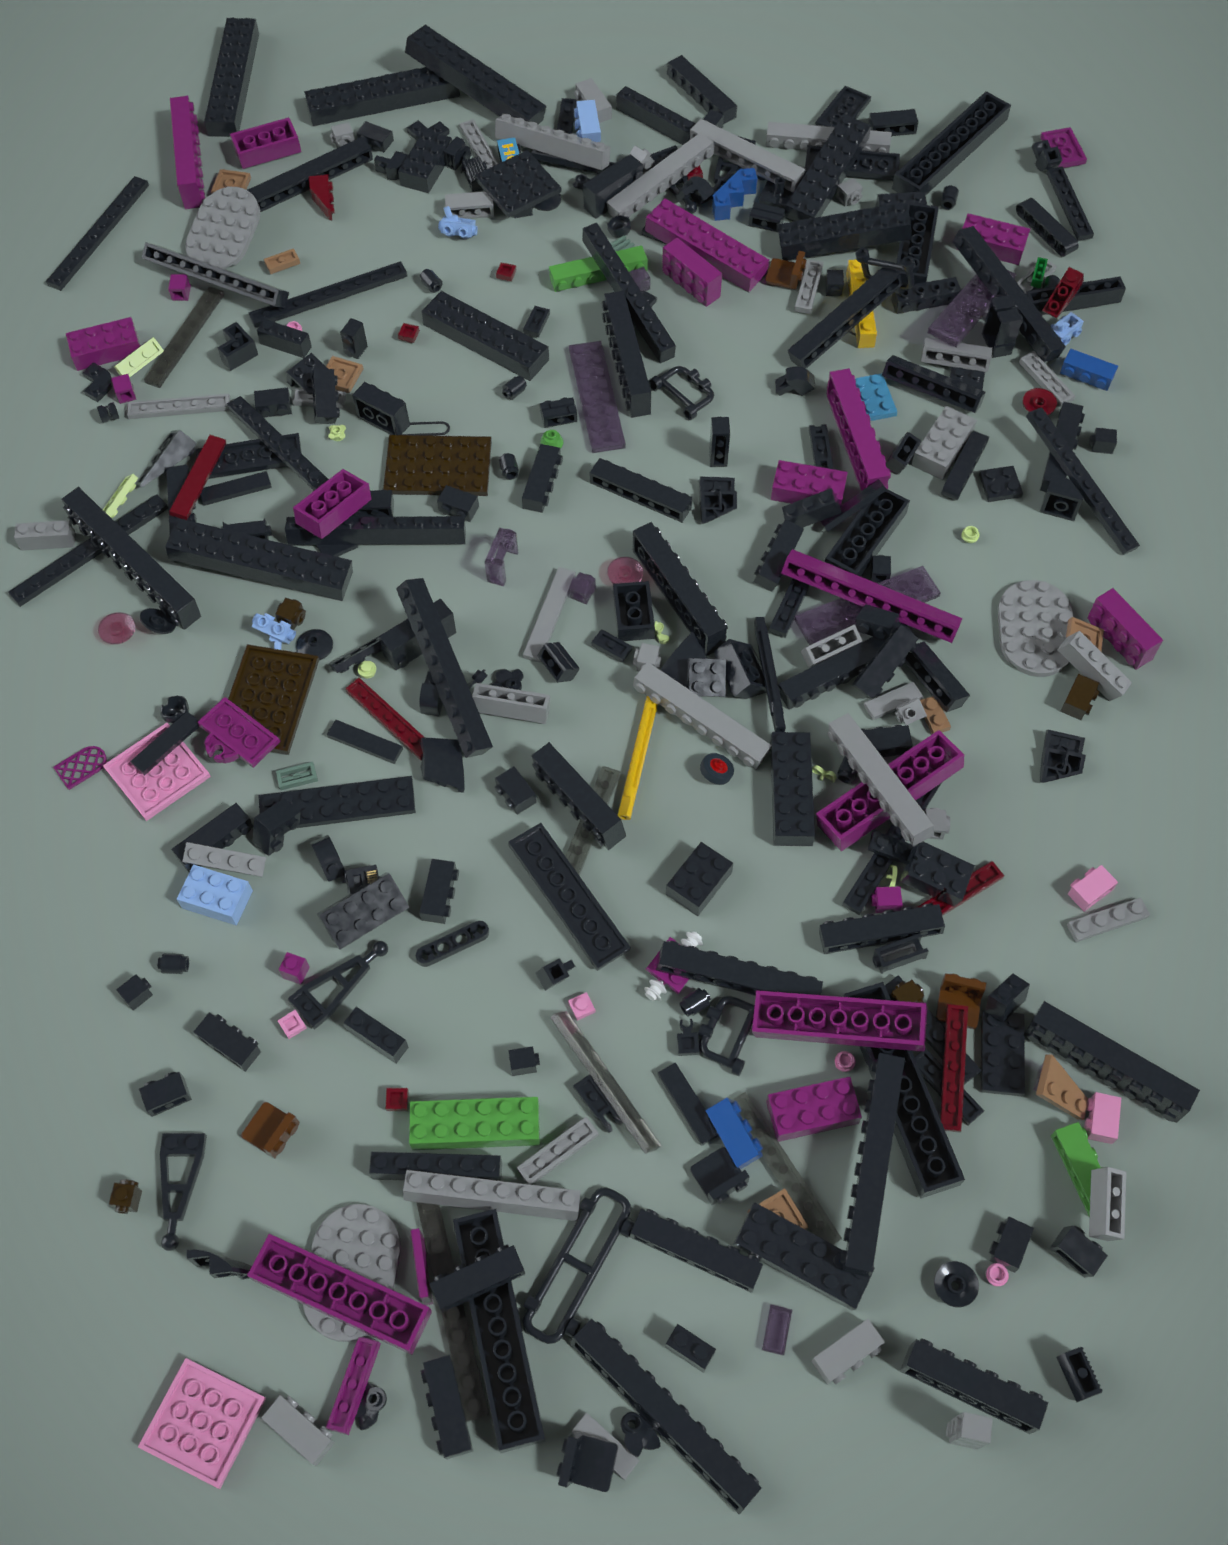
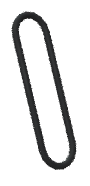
[402,421,450,436]

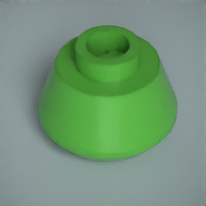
[540,430,564,449]

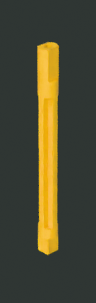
[618,696,658,820]

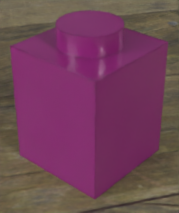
[168,274,191,301]
[112,374,137,404]
[871,887,903,913]
[279,952,310,985]

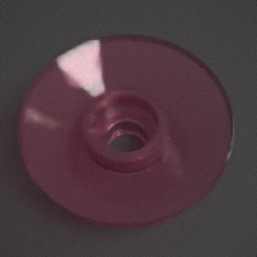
[607,557,643,584]
[98,612,136,644]

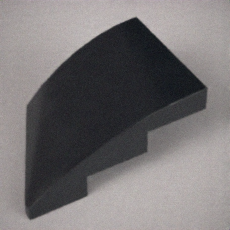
[699,476,737,524]
[661,632,707,688]
[1040,729,1086,783]
[420,737,465,793]
[187,1249,252,1280]

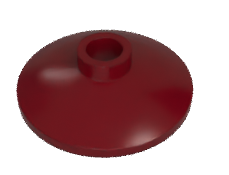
[1022,388,1057,415]

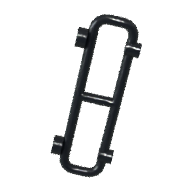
[523,1187,635,1344]

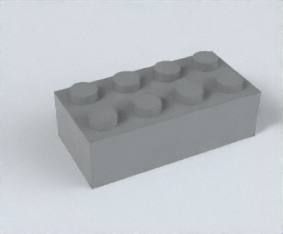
[912,406,977,480]

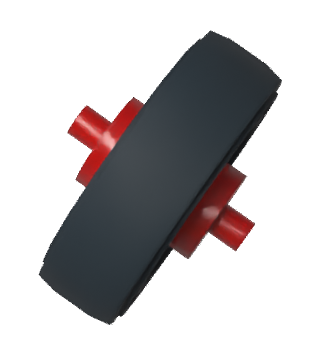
[700,753,734,785]

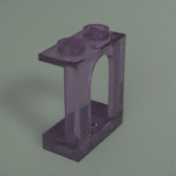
[484,527,519,586]

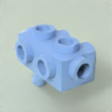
[438,206,478,239]
[1051,312,1084,346]
[251,613,296,650]

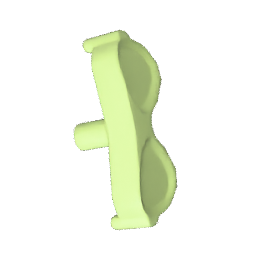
[655,621,670,645]
[812,765,837,783]
[886,865,897,887]

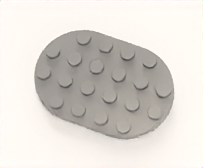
[186,186,260,269]
[998,580,1073,677]
[303,1204,401,1342]

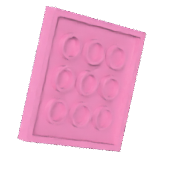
[103,723,211,821]
[138,1358,267,1489]

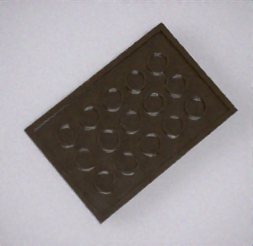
[383,435,492,496]
[228,644,319,755]

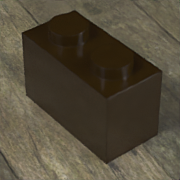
[1060,674,1100,720]

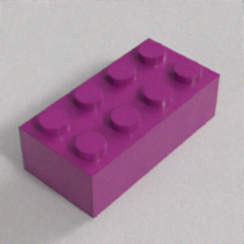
[230,117,301,169]
[957,213,1030,265]
[662,238,722,307]
[66,317,140,371]
[771,460,848,506]
[293,469,371,539]
[1087,588,1163,670]
[766,1077,862,1142]

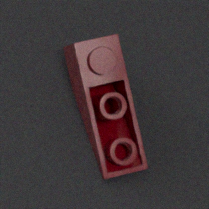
[309,175,335,221]
[1042,267,1084,318]

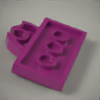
[198,697,280,768]

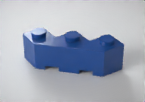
[712,168,757,221]

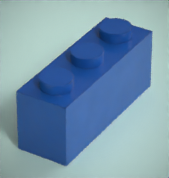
[1060,348,1118,391]
[705,1097,763,1169]

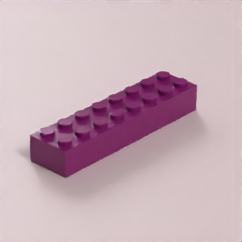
[170,95,206,209]
[645,199,769,293]
[826,368,891,491]
[816,730,964,852]
[752,990,927,1051]
[247,1234,432,1355]

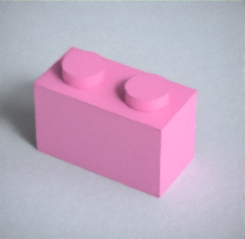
[1068,865,1118,912]
[1084,1092,1121,1144]

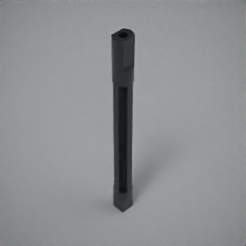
[754,617,786,732]

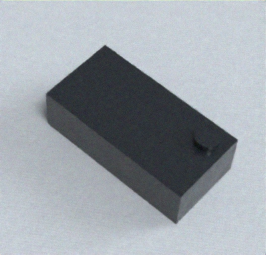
[583,154,643,219]
[379,598,457,670]

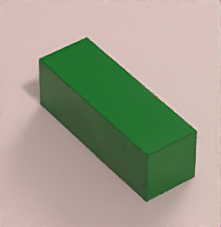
[1030,257,1048,288]

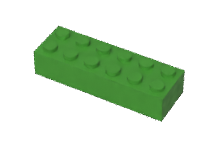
[409,1097,540,1150]

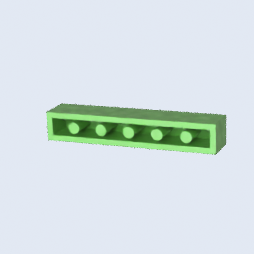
[549,245,648,292]

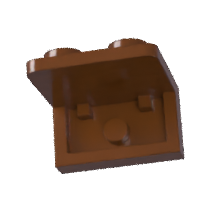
[765,251,807,290]
[936,973,986,1029]
[241,1102,300,1159]

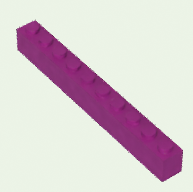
[781,549,963,643]

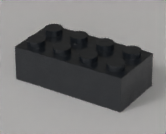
[398,130,452,194]
[317,872,409,950]

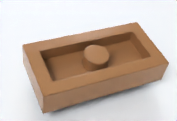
[264,248,301,274]
[920,697,951,734]

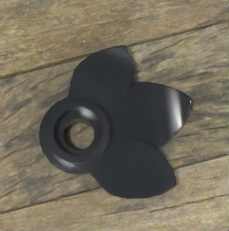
[467,669,488,689]
[491,669,524,690]
[356,1382,387,1430]
[620,1412,661,1457]

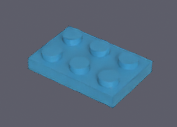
[855,373,898,421]

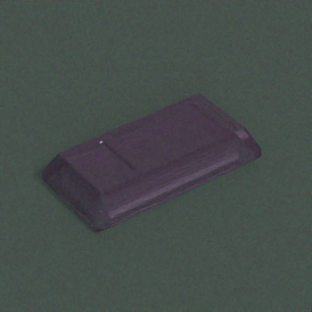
[762,1305,792,1356]

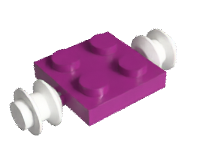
[644,931,703,1001]

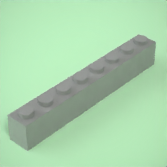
[495,114,610,170]
[690,119,805,193]
[766,121,892,153]
[607,132,714,217]
[633,662,772,769]
[828,713,934,846]
[403,1170,581,1221]

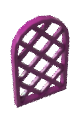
[53,746,107,790]

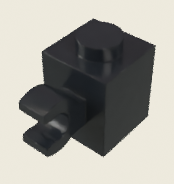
[535,958,576,991]

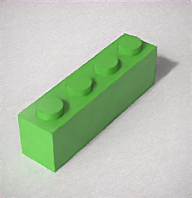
[1051,1122,1103,1217]

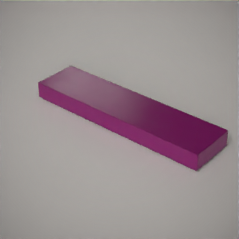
[326,1337,381,1436]

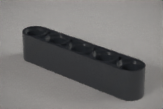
[1016,197,1079,257]
[941,430,989,501]

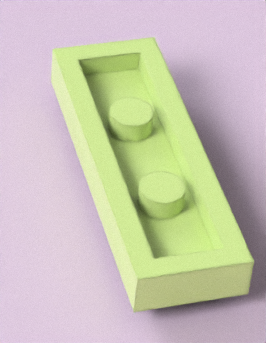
[114,337,164,377]
[103,474,138,518]

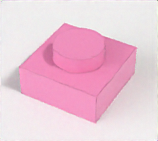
[568,992,595,1021]
[278,1010,307,1039]

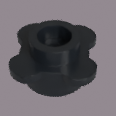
[573,174,590,189]

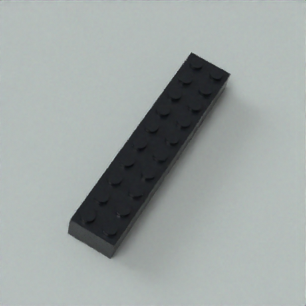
[204,17,259,137]
[405,24,547,125]
[304,67,460,127]
[892,91,1011,195]
[61,486,202,630]
[165,518,353,601]
[843,982,965,1199]
[453,1209,546,1453]

